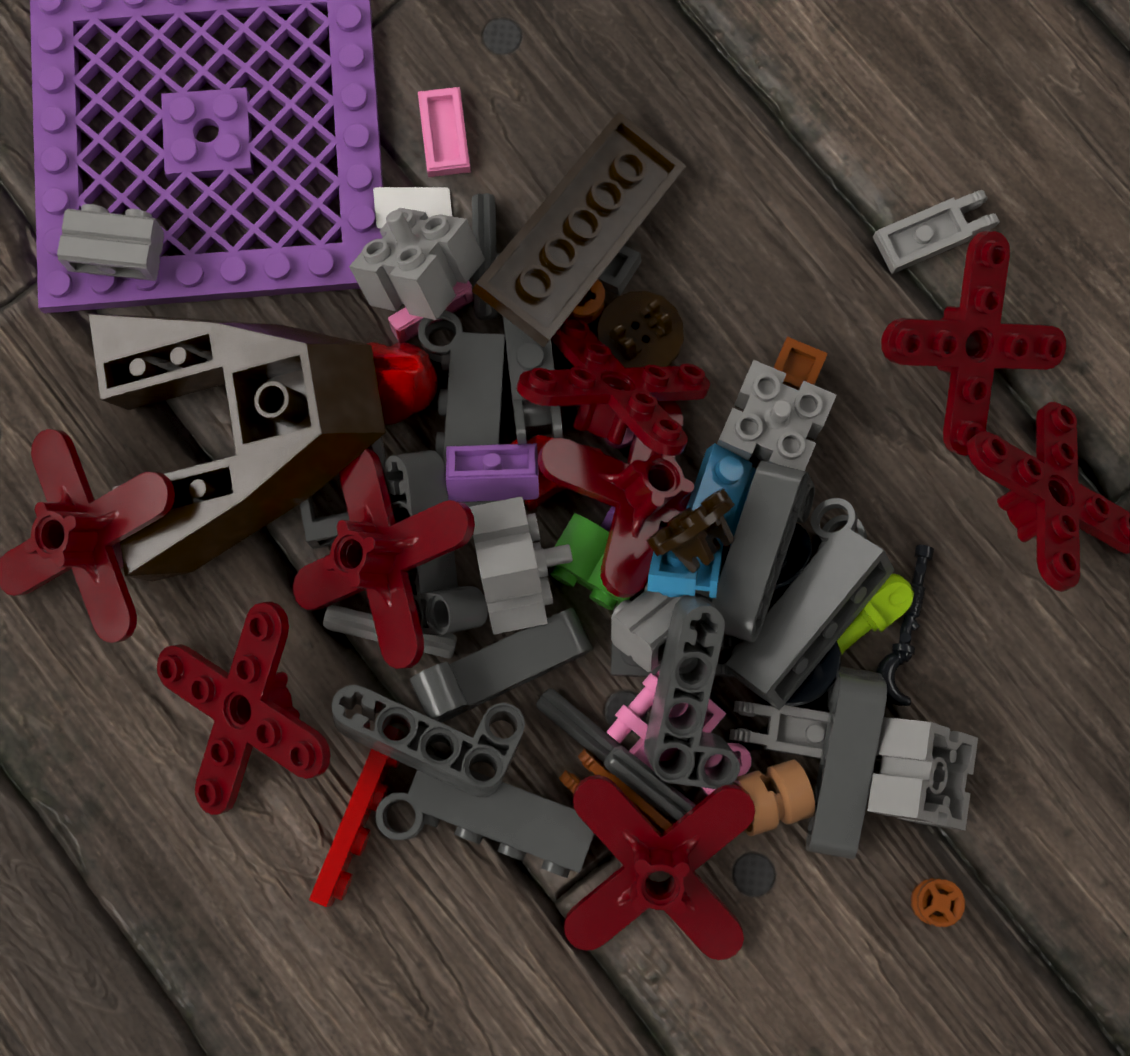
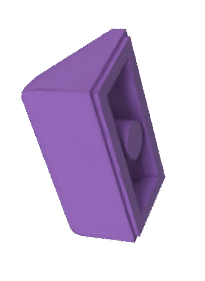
[446,443,539,502]

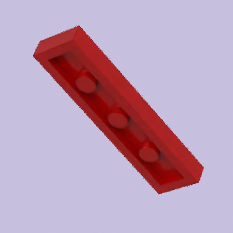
[309,725,404,907]

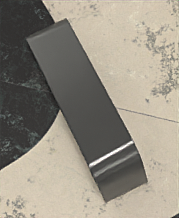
[384,450,488,635]
[712,460,815,642]
[644,593,740,789]
[410,608,594,723]
[806,667,887,859]
[331,685,525,797]

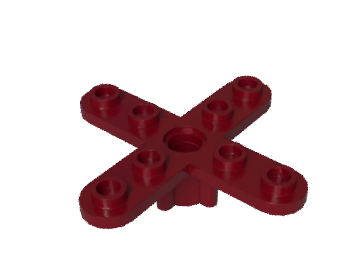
[881,231,1066,456]
[516,318,710,456]
[538,401,730,598]
[967,402,1130,592]
[0,429,175,643]
[293,449,475,669]
[157,602,331,815]
[564,775,755,960]

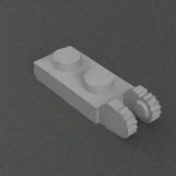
[873,190,1000,274]
[729,701,829,759]

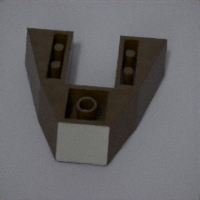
[89,314,386,582]

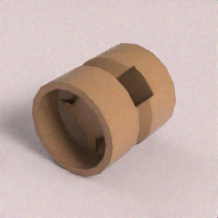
[732,759,815,836]

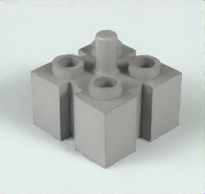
[349,208,485,320]
[717,360,837,471]
[469,496,573,635]
[867,717,978,831]

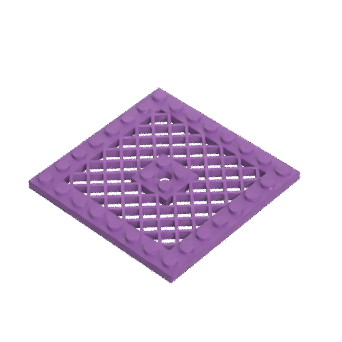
[30,0,383,313]

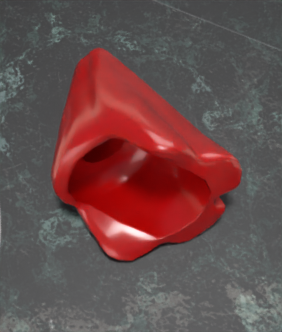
[366,342,438,425]

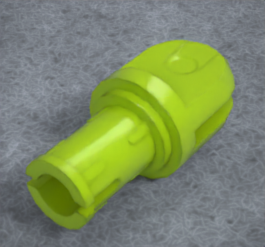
[837,574,914,655]

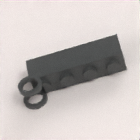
[496,253,563,445]
[418,310,506,507]
[726,498,895,711]
[376,753,594,878]

